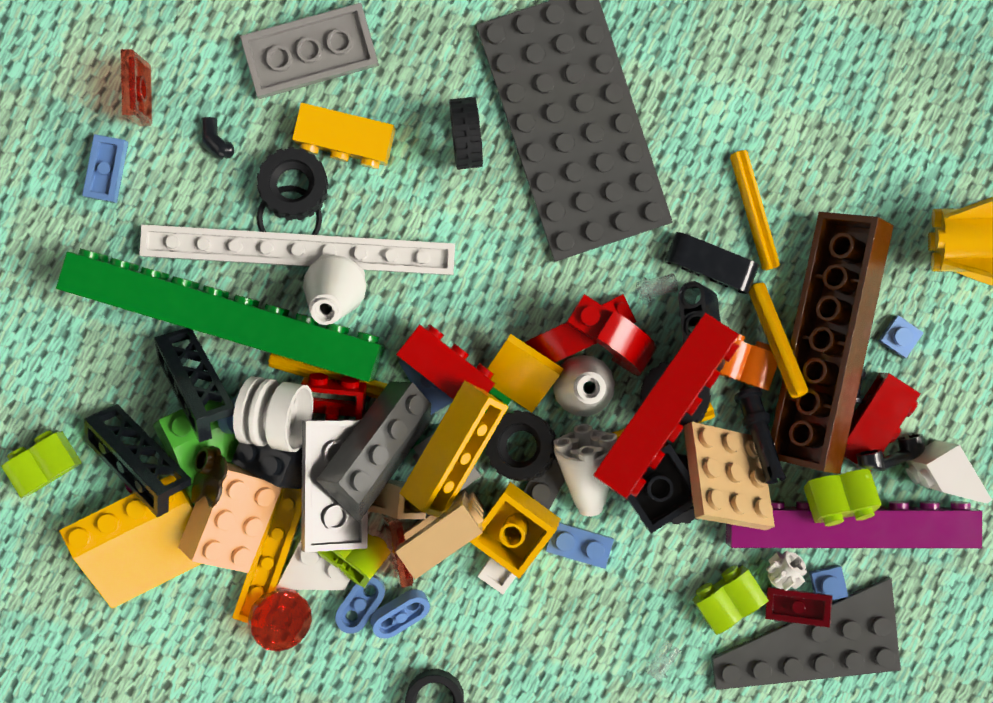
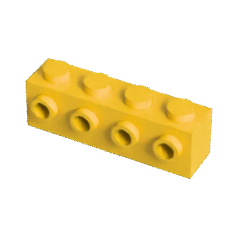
[399,381,509,518]

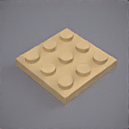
[684,422,775,530]

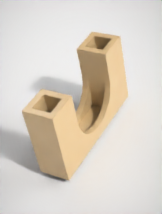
[395,489,484,579]

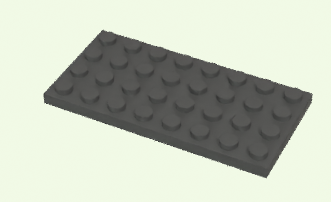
[476,0,673,262]

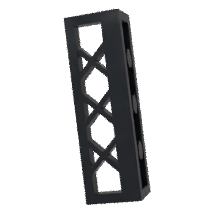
[154,328,235,443]
[84,404,191,518]

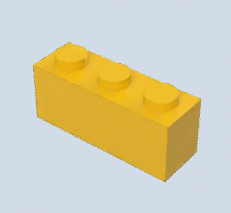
[292,103,396,169]

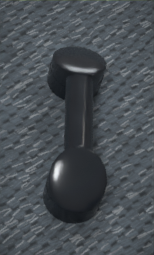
[856,434,925,471]

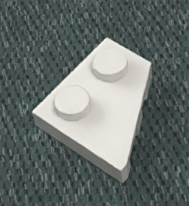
[276,541,350,590]

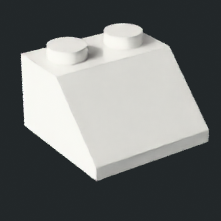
[906,440,992,504]

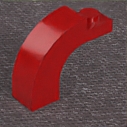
[524,294,637,363]
[566,294,657,376]

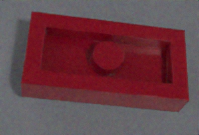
[765,587,833,628]

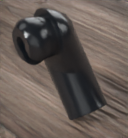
[201,117,234,160]

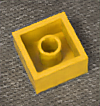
[470,482,561,579]

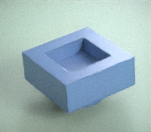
[809,565,848,600]

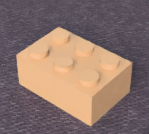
[178,462,282,573]

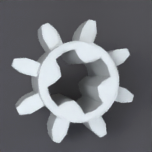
[766,551,807,591]

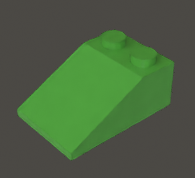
[153,400,239,507]

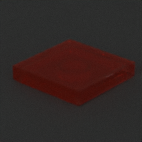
[121,49,152,126]
[383,516,414,588]

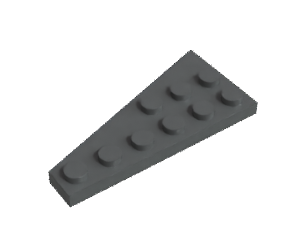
[712,576,901,690]

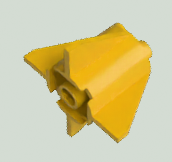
[928,197,993,285]

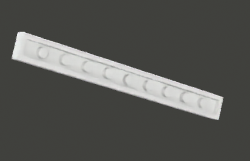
[139,224,455,275]

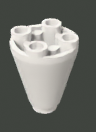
[303,254,367,325]
[553,355,615,417]
[554,424,617,516]

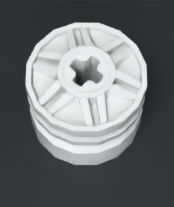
[233,376,313,452]

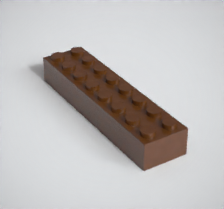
[771,212,894,474]

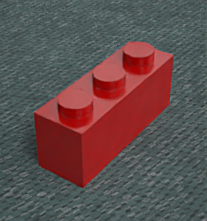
[396,324,496,400]
[844,373,921,471]

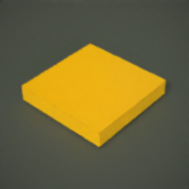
[487,334,563,413]

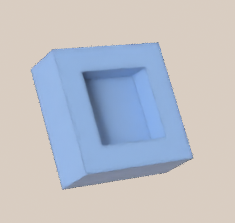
[878,315,923,358]

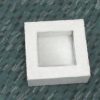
[478,557,516,594]

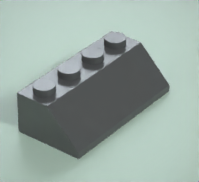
[316,381,431,521]

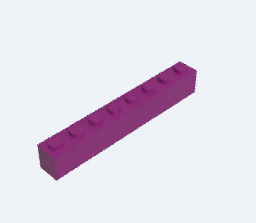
[726,501,982,549]

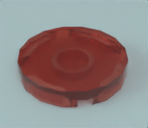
[248,588,312,652]

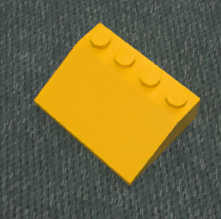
[59,475,202,608]

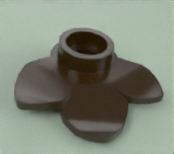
[191,446,228,508]

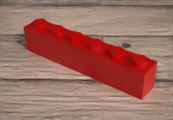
[593,312,739,500]

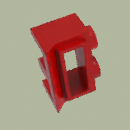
[301,373,367,420]

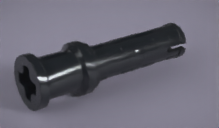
[734,387,786,484]

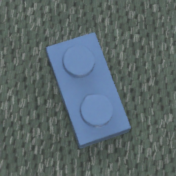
[82,134,129,203]
[545,522,614,569]

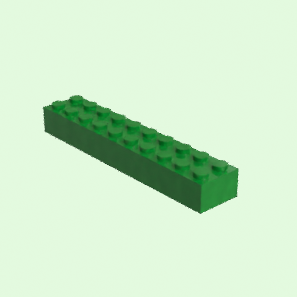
[56,248,385,382]

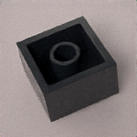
[627,442,693,533]

